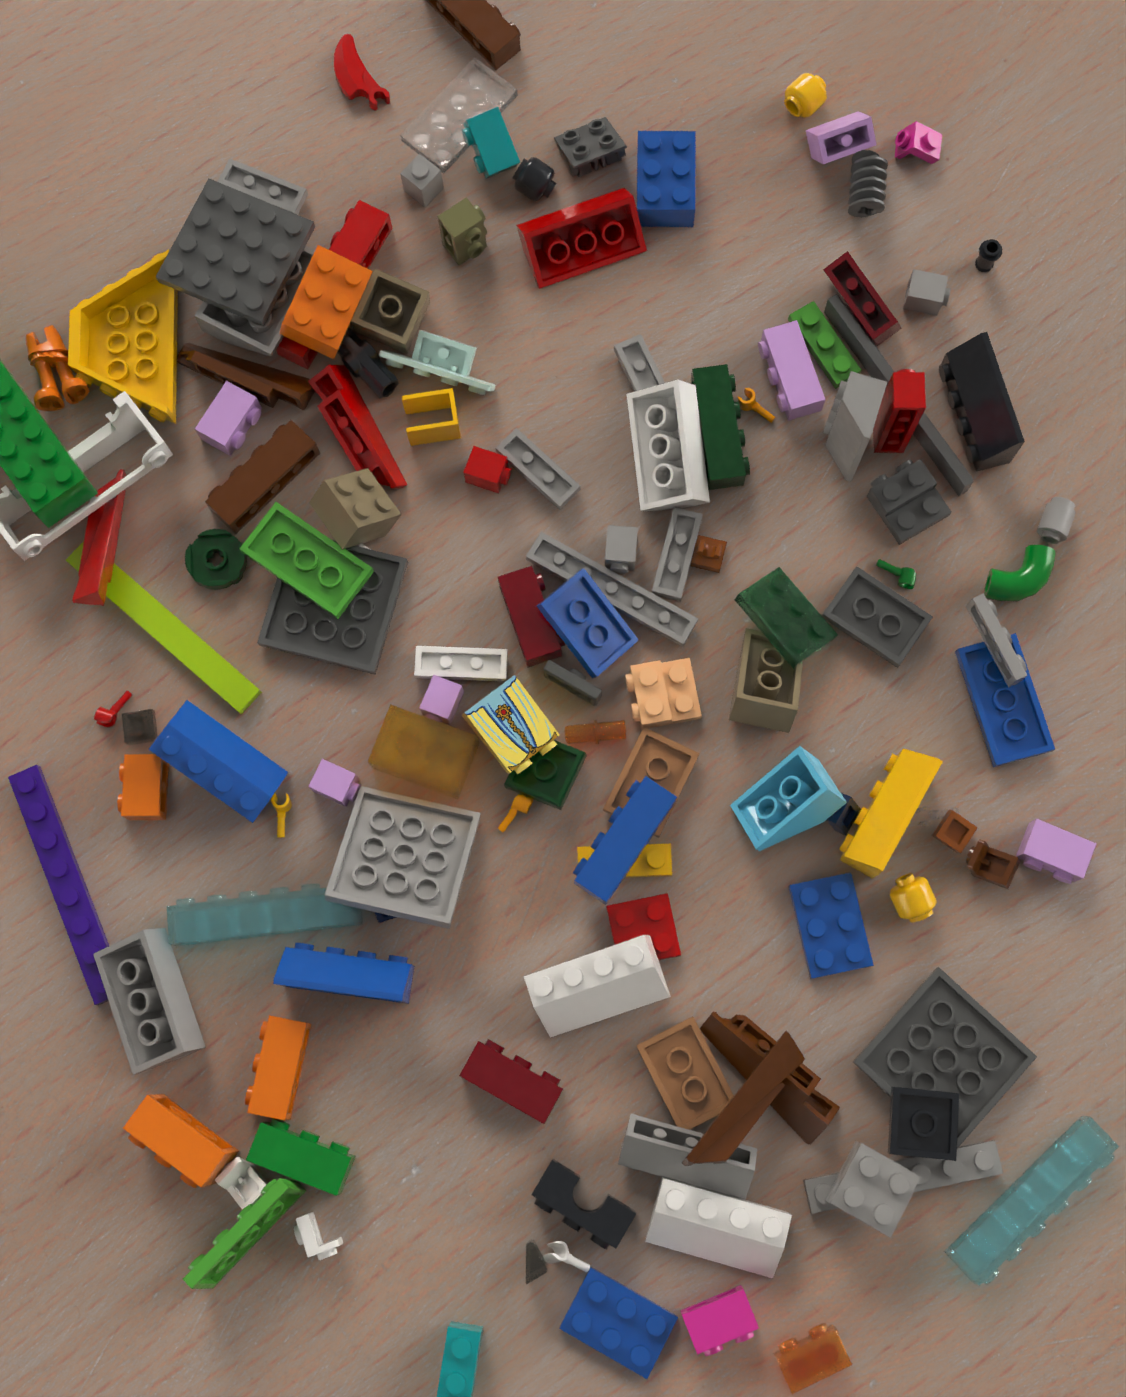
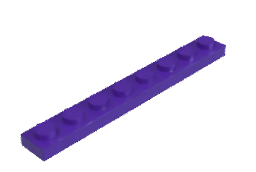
[8,765,109,1005]

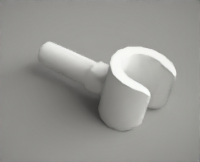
[543,1241,590,1273]

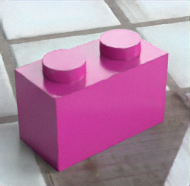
[680,1285,759,1356]

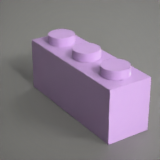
[758,320,826,421]

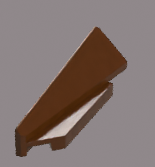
[177,343,315,410]
[700,1012,840,1144]
[682,1031,805,1166]

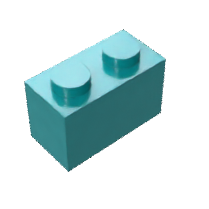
[462,107,520,179]
[437,1321,484,1397]

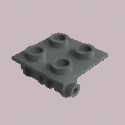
[554,117,627,177]

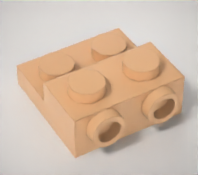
[625,658,702,730]

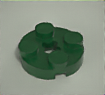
[185,529,247,590]

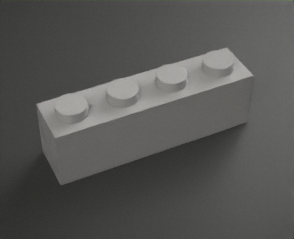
[618,1114,757,1200]

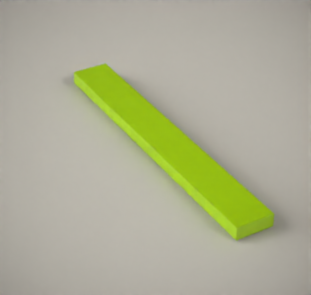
[66,541,262,715]

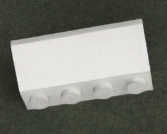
[626,380,710,511]
[524,935,671,1038]
[645,1177,792,1278]

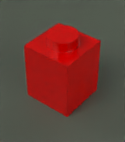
[463,446,512,494]

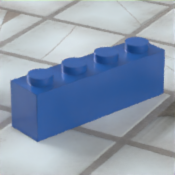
[573,776,677,905]

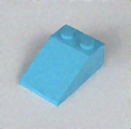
[730,746,847,851]

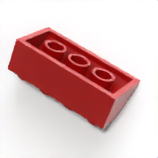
[516,188,647,289]

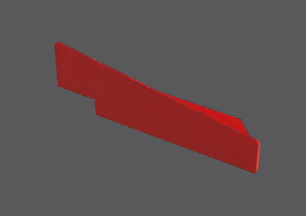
[308,364,407,489]
[72,469,126,606]

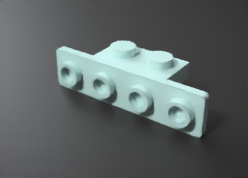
[379,330,496,395]

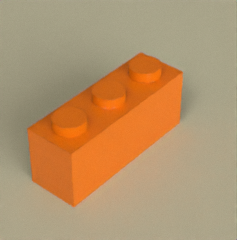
[245,1015,312,1120]

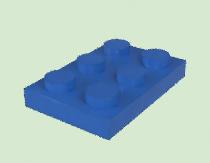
[537,568,639,679]
[788,872,874,979]
[559,1266,678,1379]

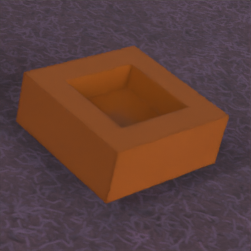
[932,810,978,854]

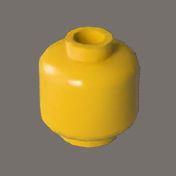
[784,73,827,118]
[890,873,937,923]

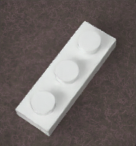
[414,646,508,681]

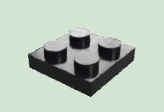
[888,1087,959,1161]

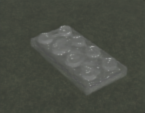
[400,57,518,174]

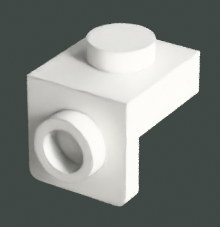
[215,1157,268,1210]
[294,1212,343,1260]

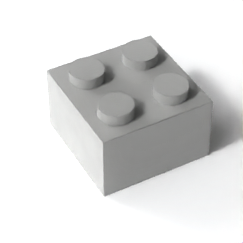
[825,1141,921,1238]

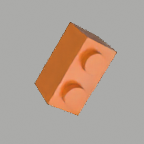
[117,754,169,820]

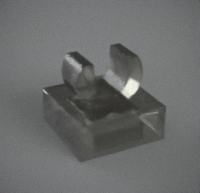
[122,709,158,745]

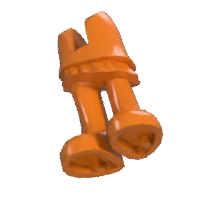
[26,325,90,411]

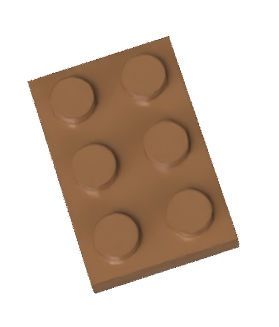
[603,727,700,838]
[636,1016,734,1130]

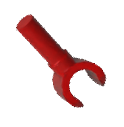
[94,691,133,728]

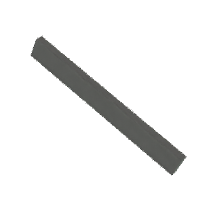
[824,294,974,496]

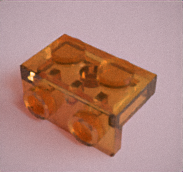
[773,1323,852,1394]

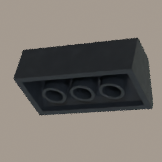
[939,332,1025,472]

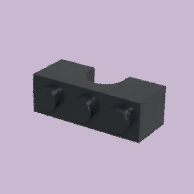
[532,1159,637,1250]

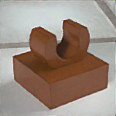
[690,535,727,573]

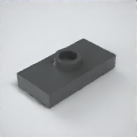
[543,660,602,706]

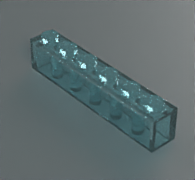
[167,884,363,947]
[944,1116,1119,1286]

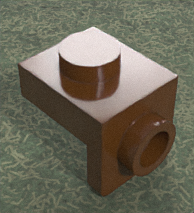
[966,839,1021,889]

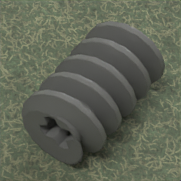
[848,150,888,218]

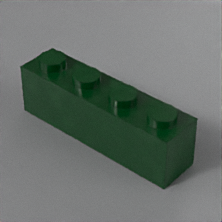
[691,364,750,490]

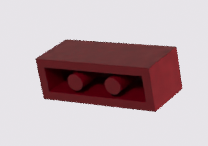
[823,251,902,346]
[498,565,565,668]
[459,1039,563,1124]

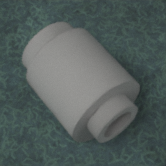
[1037,497,1076,544]

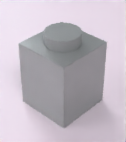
[400,153,444,207]
[903,269,951,316]
[605,525,638,574]

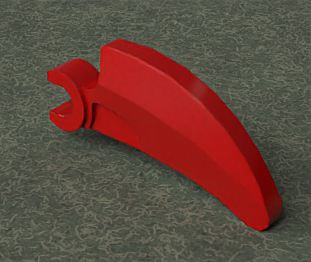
[334,33,390,111]

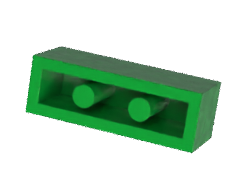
[246,1118,356,1196]

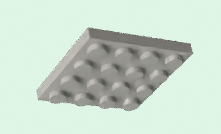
[325,786,481,929]

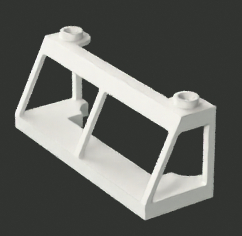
[0,391,173,561]

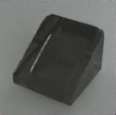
[526,1239,549,1284]

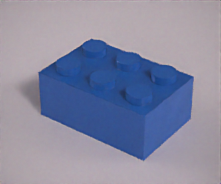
[636,131,696,227]

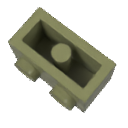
[437,197,487,265]

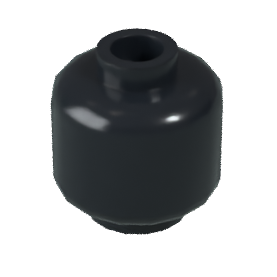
[512,157,557,201]

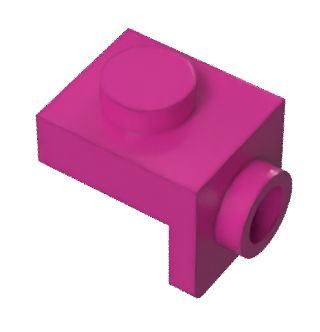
[895,121,942,164]

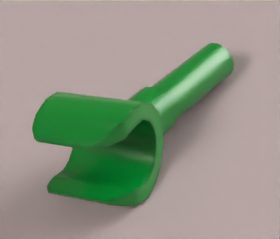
[876,559,916,589]

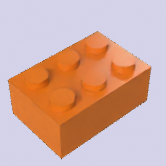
[279,245,373,359]
[123,1094,239,1188]

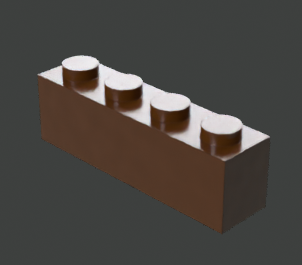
[426,0,521,70]
[205,420,320,534]

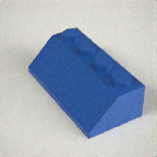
[149,700,288,823]
[273,943,415,1004]

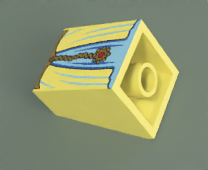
[461,675,560,774]

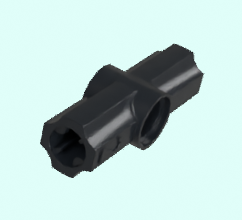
[337,327,399,399]

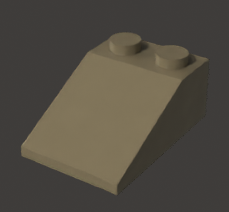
[729,628,805,733]

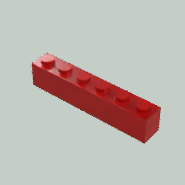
[276,200,393,370]

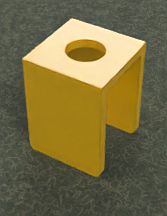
[401,388,461,446]

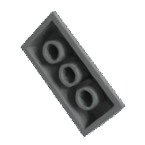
[823,371,887,482]
[93,928,206,1075]

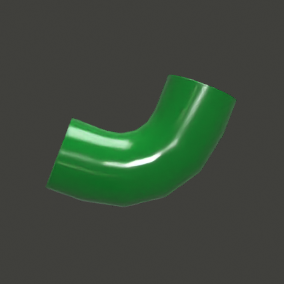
[984,545,1056,602]

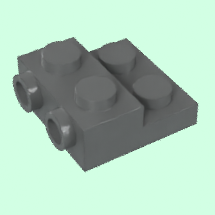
[867,459,952,545]

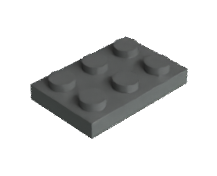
[821,566,933,668]

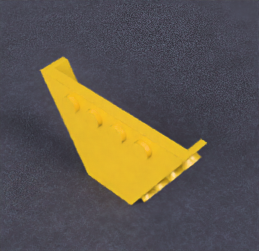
[68,249,178,424]

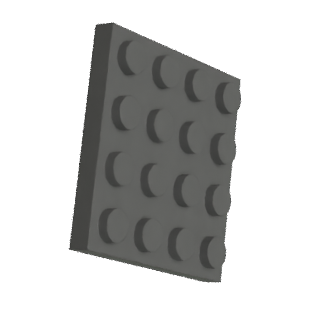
[156,178,315,326]
[257,540,408,675]
[853,967,1037,1148]

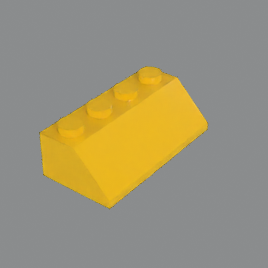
[839,748,943,879]

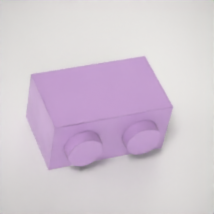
[806,111,877,164]
[195,381,262,456]
[1016,819,1096,884]

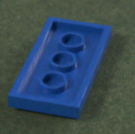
[955,633,1055,767]

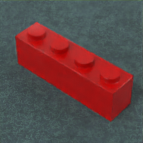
[873,369,926,453]

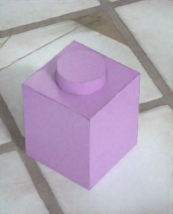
[419,675,464,726]
[308,759,361,807]

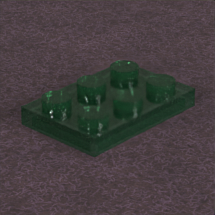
[734,567,838,669]

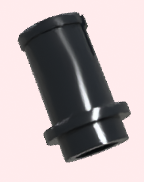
[975,239,1003,272]

